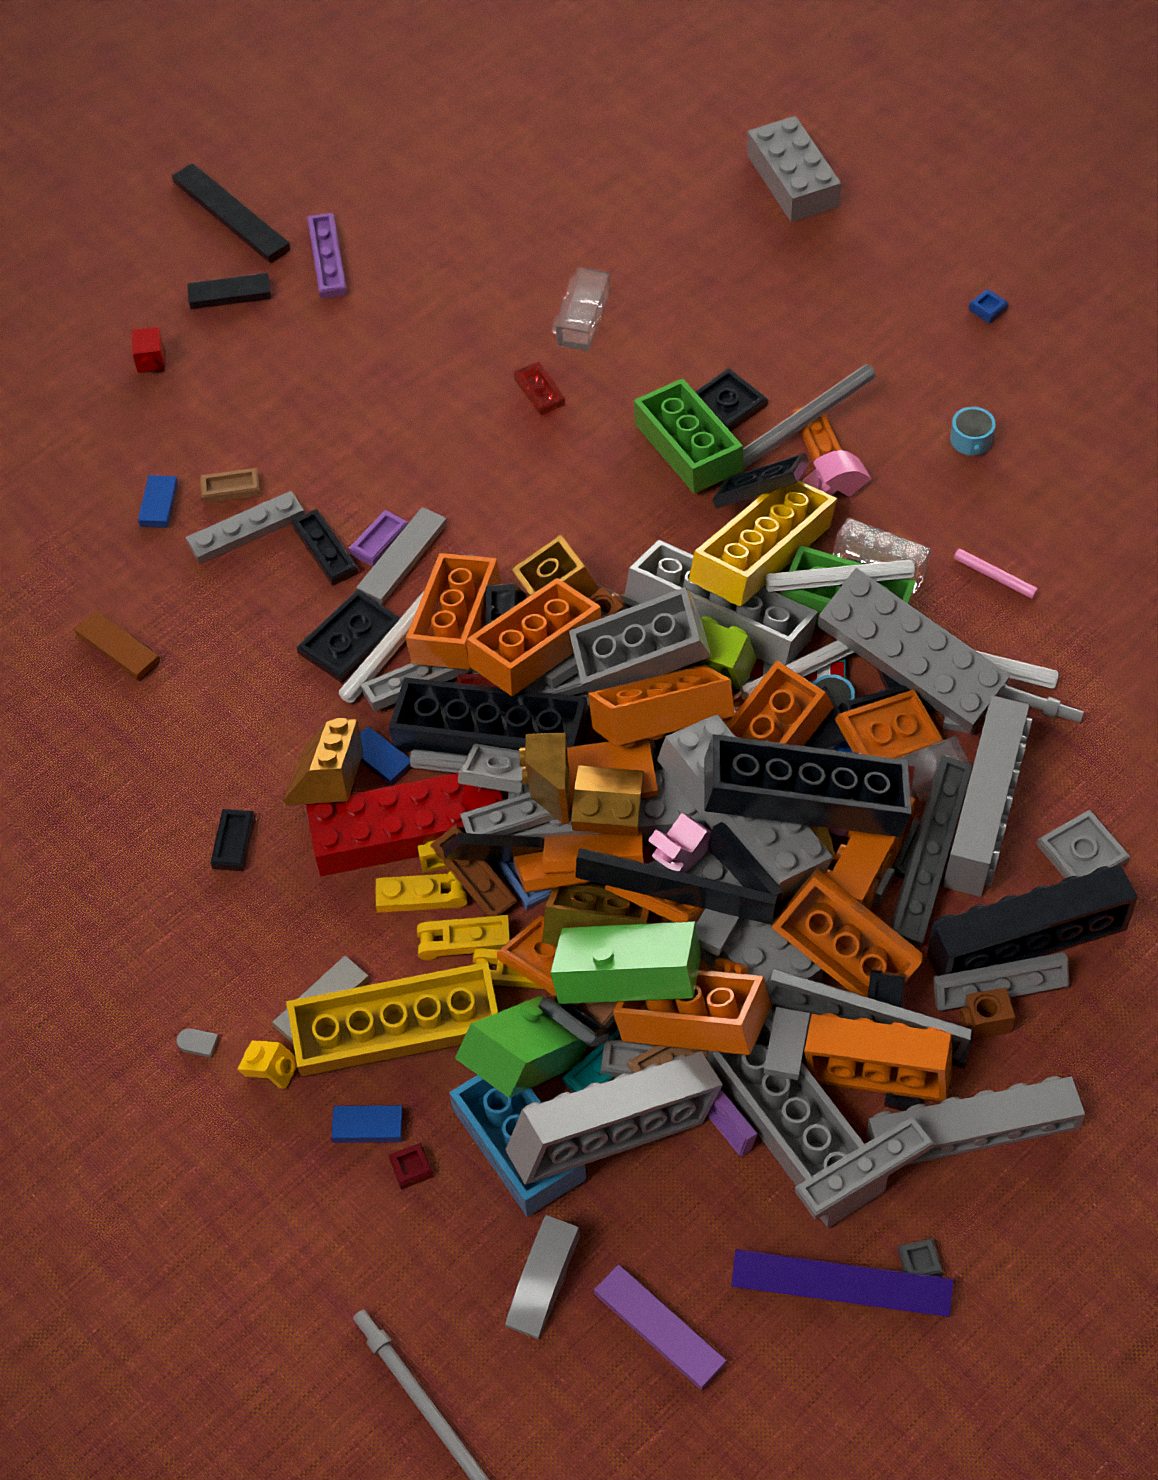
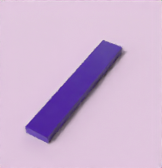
[731,1249,953,1317]

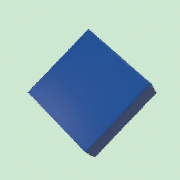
[968,289,1009,324]

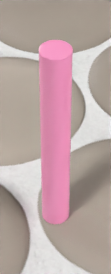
[954,548,1039,599]

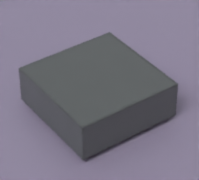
[897,1238,943,1277]

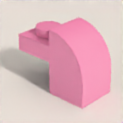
[802,450,872,497]
[648,813,711,873]

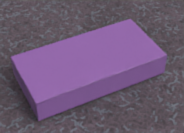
[349,510,408,567]
[707,1089,757,1157]

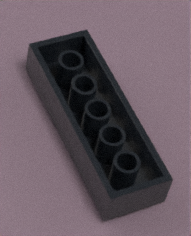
[389,677,590,755]
[704,734,912,837]
[927,864,1138,976]

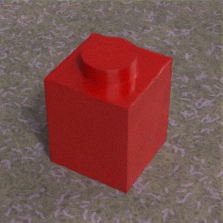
[131,326,165,373]

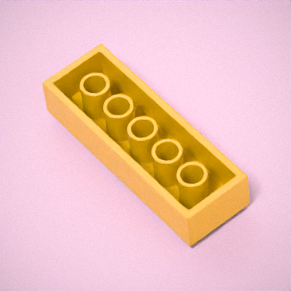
[689,480,837,607]
[286,962,498,1077]

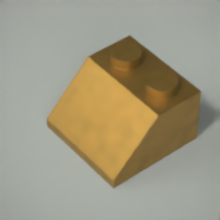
[519,733,570,824]
[571,765,643,836]

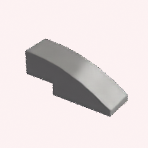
[505,1215,580,1340]

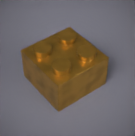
[512,535,600,598]

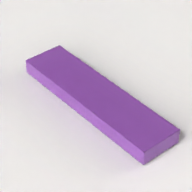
[307,213,347,299]
[594,1264,726,1391]

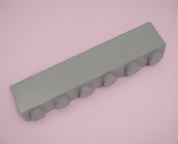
[867,1076,1085,1165]

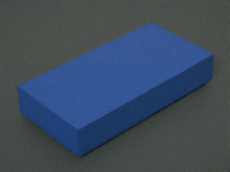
[138,475,178,528]
[360,726,412,786]
[331,1105,403,1143]

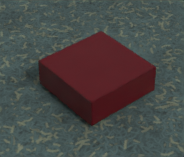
[388,1142,434,1190]

